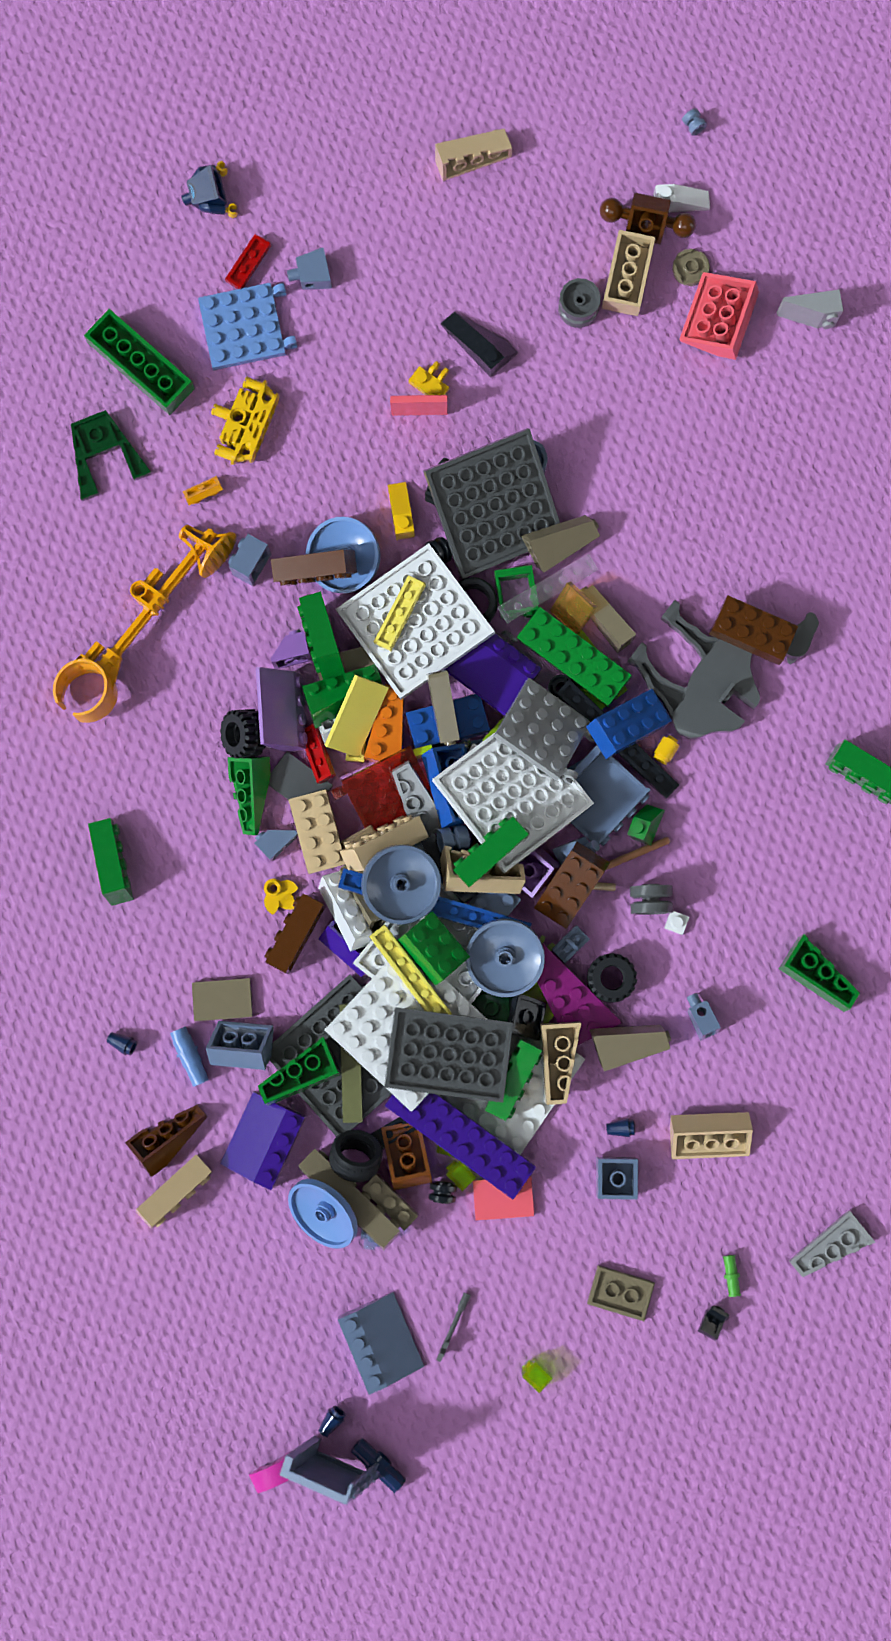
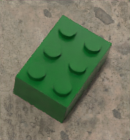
[397,911,470,986]

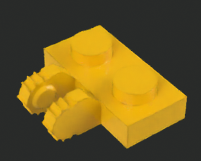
[408,361,449,395]

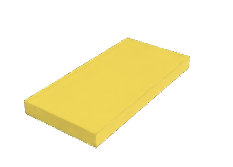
[324,675,389,757]

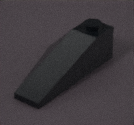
[441,311,518,378]

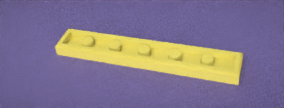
[369,925,453,1015]

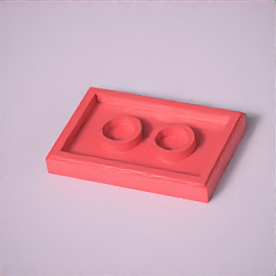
[390,395,447,416]
[473,1176,534,1220]

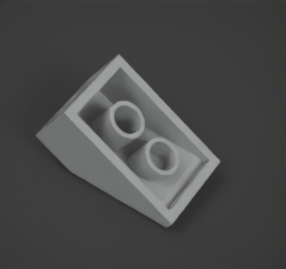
[777,289,843,329]

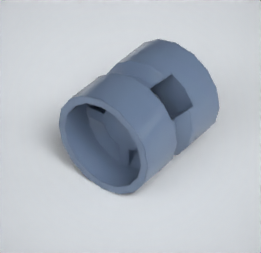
[436,825,470,854]

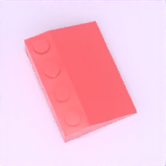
[679,272,759,360]

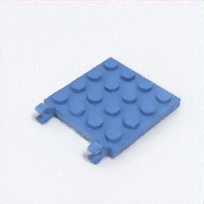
[198,283,297,370]

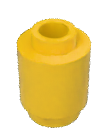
[653,735,680,765]

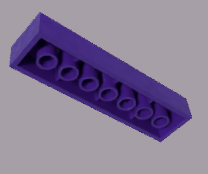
[385,1093,536,1199]

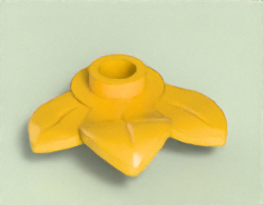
[264,879,298,915]

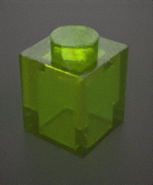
[446,1160,476,1191]
[521,1358,553,1393]

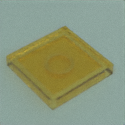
[550,581,597,635]

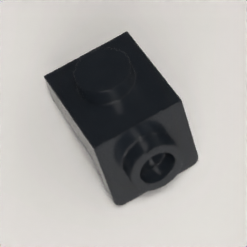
[698,1306,729,1341]

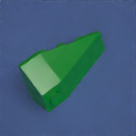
[228,756,271,835]

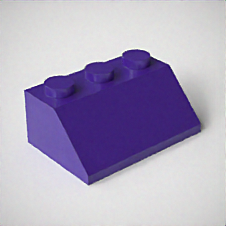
[318,920,371,977]

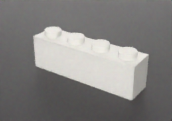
[318,871,372,951]

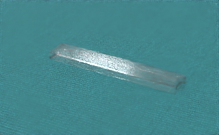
[497,554,599,624]

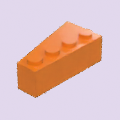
[364,684,404,768]

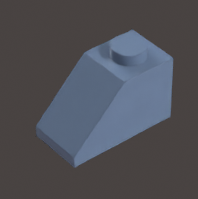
[254,830,298,861]

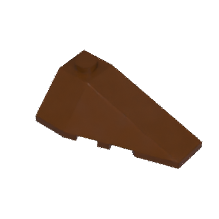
[125,1105,207,1177]

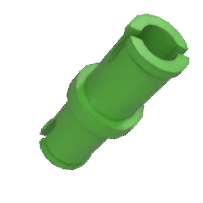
[723,1255,741,1297]

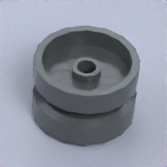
[558,278,601,328]
[630,884,673,915]

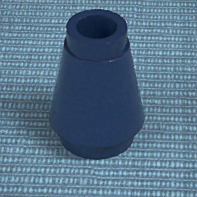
[106,1032,137,1056]
[606,1118,635,1137]
[318,1406,346,1437]

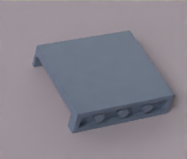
[570,745,651,846]
[280,1436,379,1505]

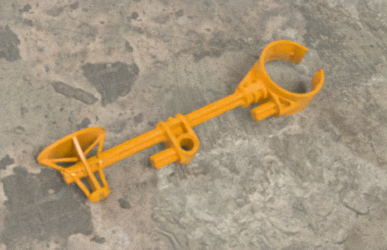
[53,525,237,723]

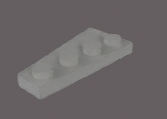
[392,761,442,844]
[789,1210,875,1277]

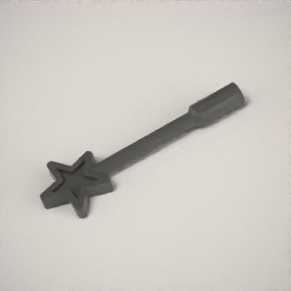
[436,1292,471,1362]

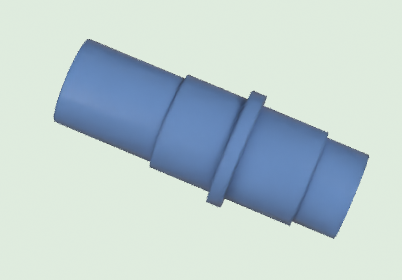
[170,1026,209,1087]

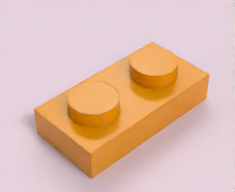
[182,476,223,505]

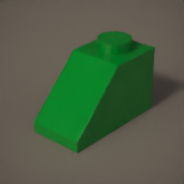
[627,804,665,846]

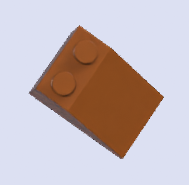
[381,1123,432,1190]

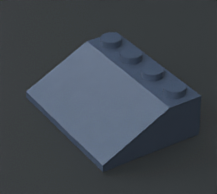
[338,1292,424,1395]

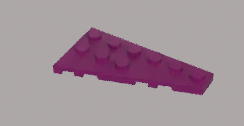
[537,943,622,1046]

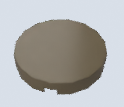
[672,249,710,286]

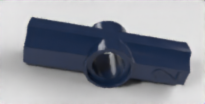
[351,1437,406,1493]

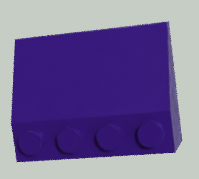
[445,634,542,716]
[220,1092,306,1190]

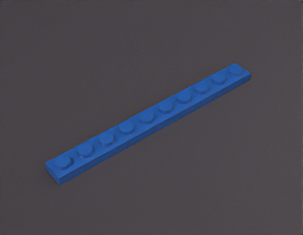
[338,869,532,929]

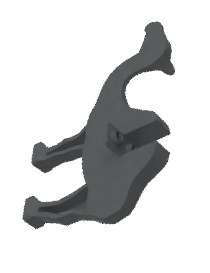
[628,600,819,739]

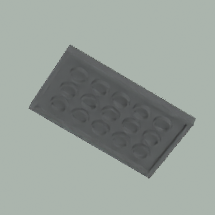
[384,1007,513,1103]

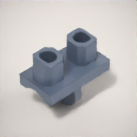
[551,925,590,963]

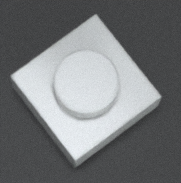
[664,911,689,935]

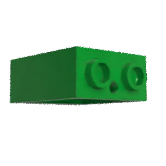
[494,565,539,621]

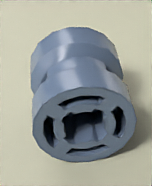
[682,108,707,136]

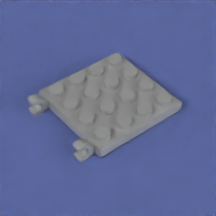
[493,678,594,785]

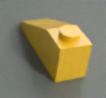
[388,482,415,540]

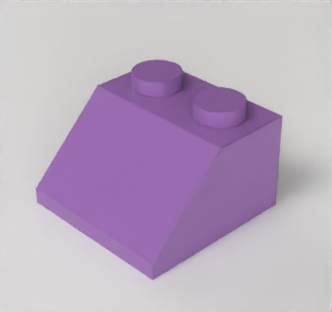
[271,630,312,669]
[518,846,561,898]

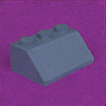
[206,1021,274,1070]

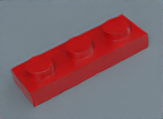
[225,234,271,289]
[305,723,336,784]

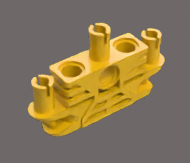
[211,376,280,465]

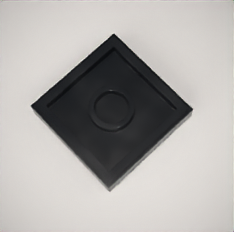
[508,994,547,1041]

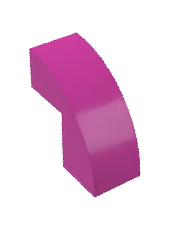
[249,1452,290,1493]

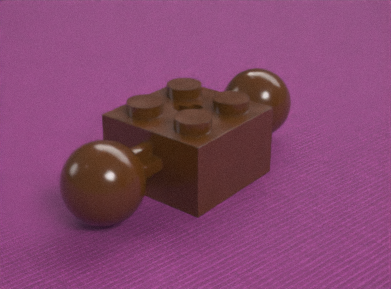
[599,192,696,245]

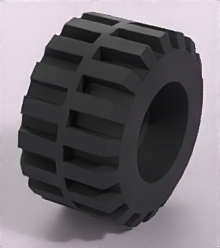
[220,709,266,758]
[587,953,637,1002]

